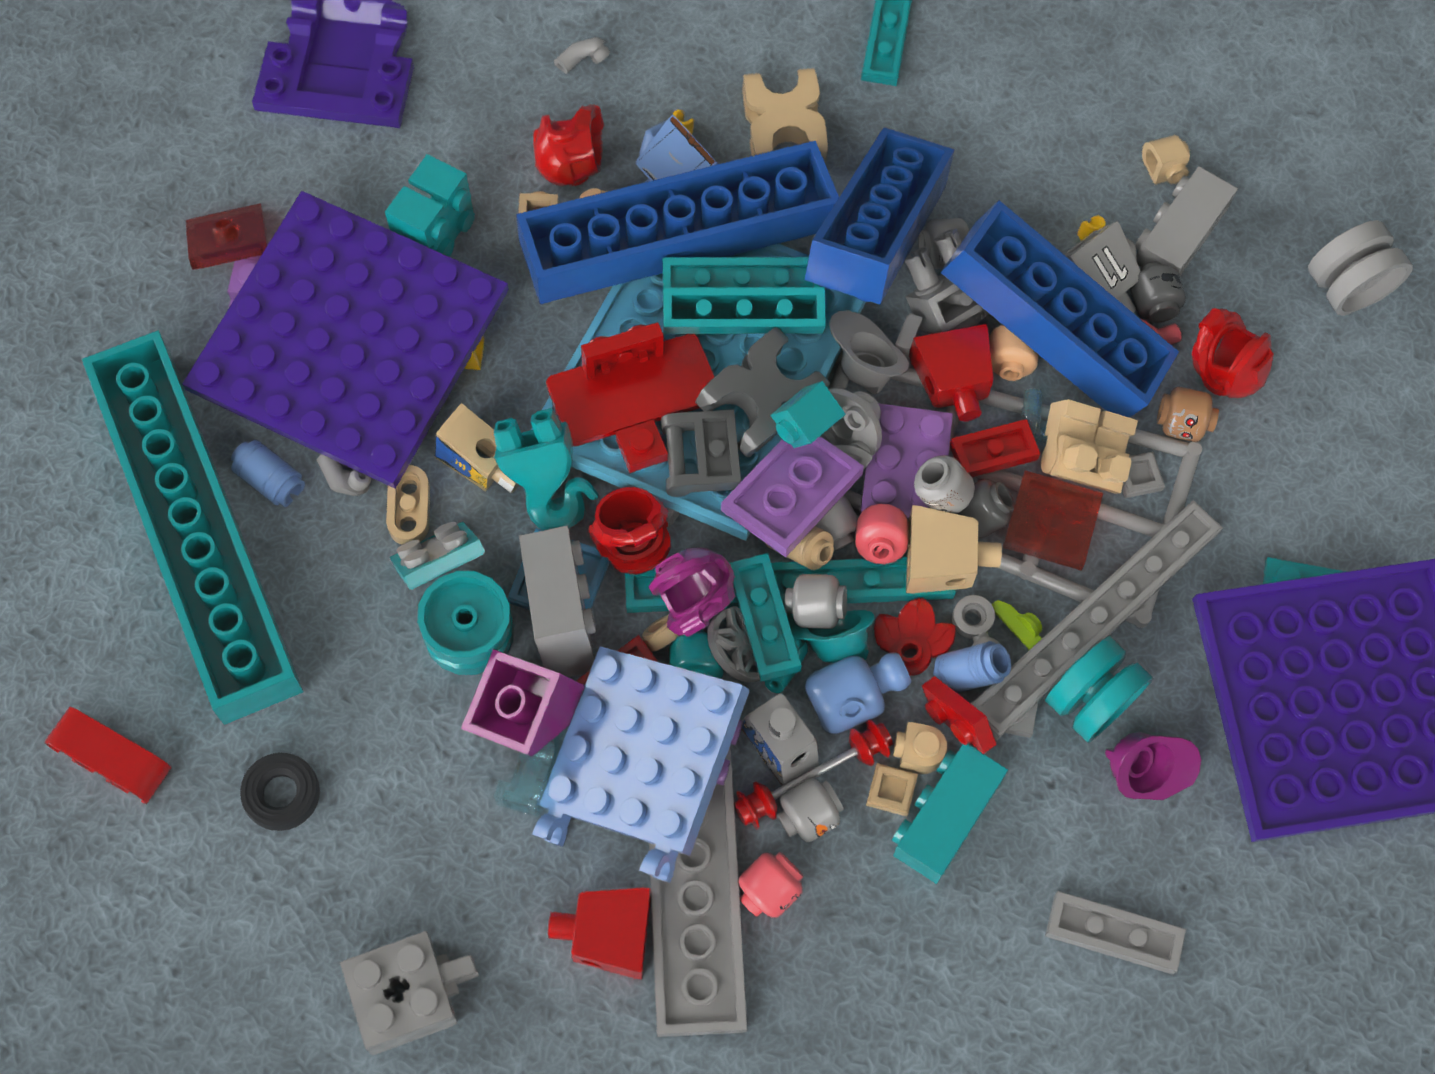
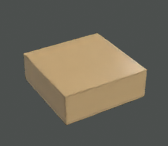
[866,763,918,816]

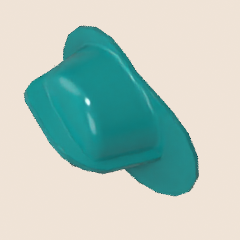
[787,610,875,663]

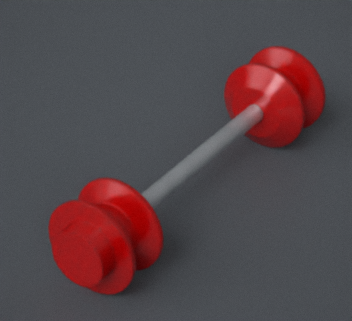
[734,719,893,829]

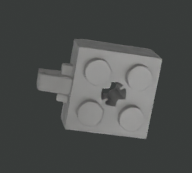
[340,931,478,1055]

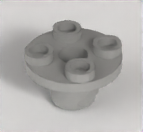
[821,389,882,456]

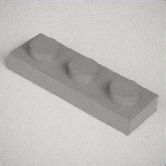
[1045,891,1186,975]

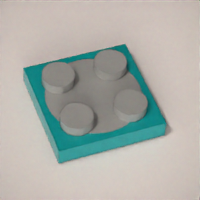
[389,521,485,589]

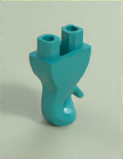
[494,408,599,531]

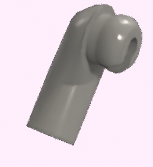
[554,37,610,74]
[316,455,371,496]

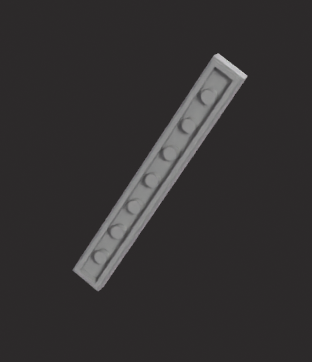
[971,500,1223,740]

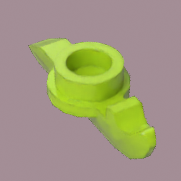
[992,600,1043,650]

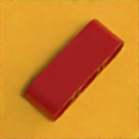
[44,707,172,804]

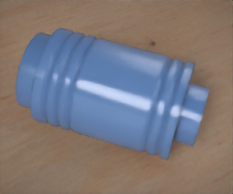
[231,440,305,507]
[933,641,1011,693]

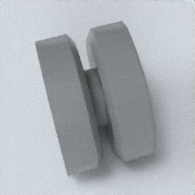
[1308,220,1413,316]

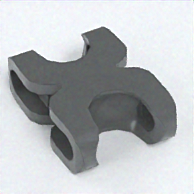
[695,327,830,457]

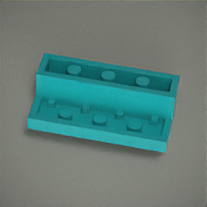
[663,257,826,334]

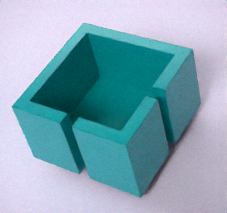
[385,154,475,257]

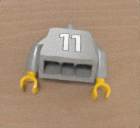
[1064,216,1141,313]

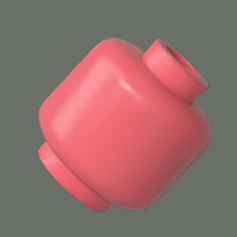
[855,503,909,565]
[739,852,804,918]

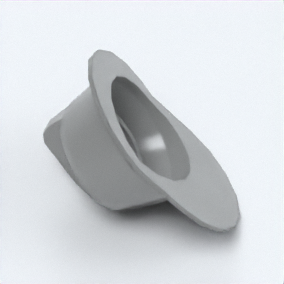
[829,311,909,394]

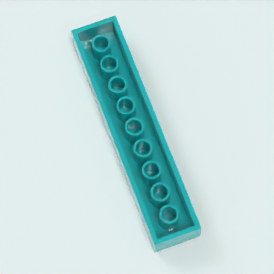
[82,330,304,725]

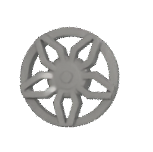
[708,606,760,682]

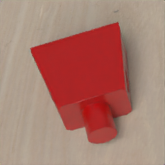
[909,324,993,422]
[548,887,651,979]

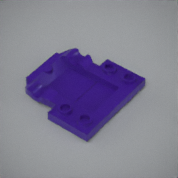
[252,0,414,128]

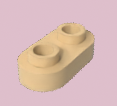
[386,465,430,545]

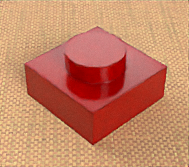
[615,419,668,473]

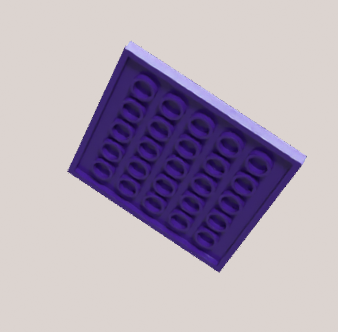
[182,190,509,489]
[1192,559,1435,842]

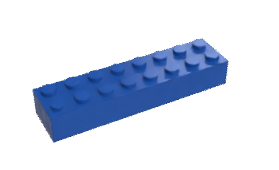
[516,140,839,304]

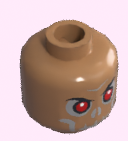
[1157,387,1219,442]

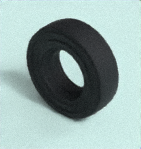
[240,753,320,831]

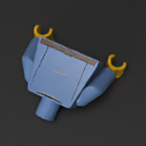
[636,109,718,183]

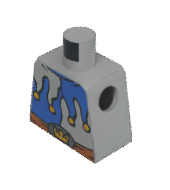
[741,693,819,786]

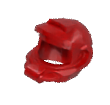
[533,104,605,187]
[1192,308,1274,398]
[588,487,671,575]

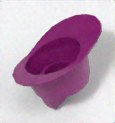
[1105,732,1201,800]

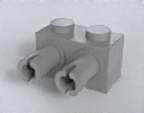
[904,229,983,333]

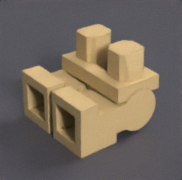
[1041,399,1138,494]

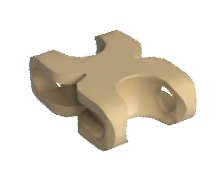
[743,68,828,164]

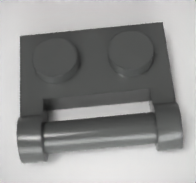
[661,410,741,497]

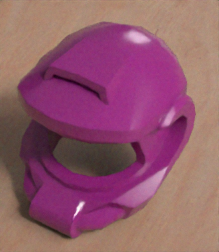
[649,547,736,637]

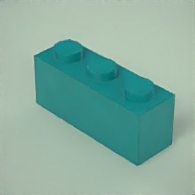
[892,744,1008,884]

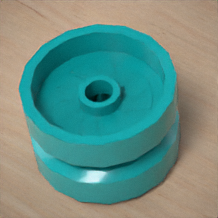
[417,571,514,675]
[1045,635,1154,743]

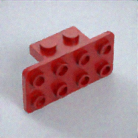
[546,322,715,447]

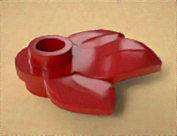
[874,597,956,676]

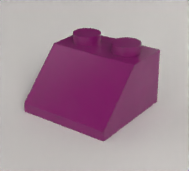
[461,649,585,756]

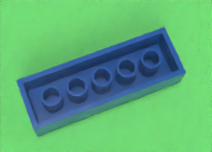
[804,127,955,305]
[940,200,1179,418]

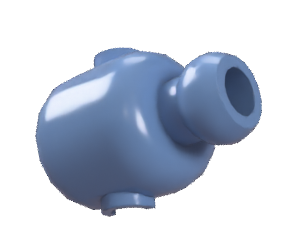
[805,652,911,734]

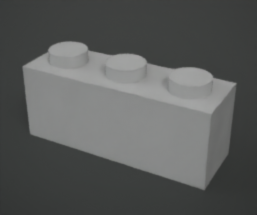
[1135,166,1238,276]

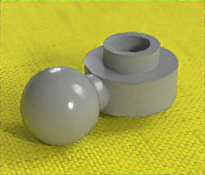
[952,595,1000,646]

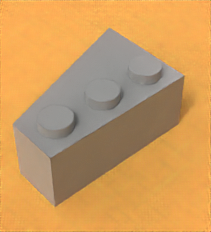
[519,526,596,677]

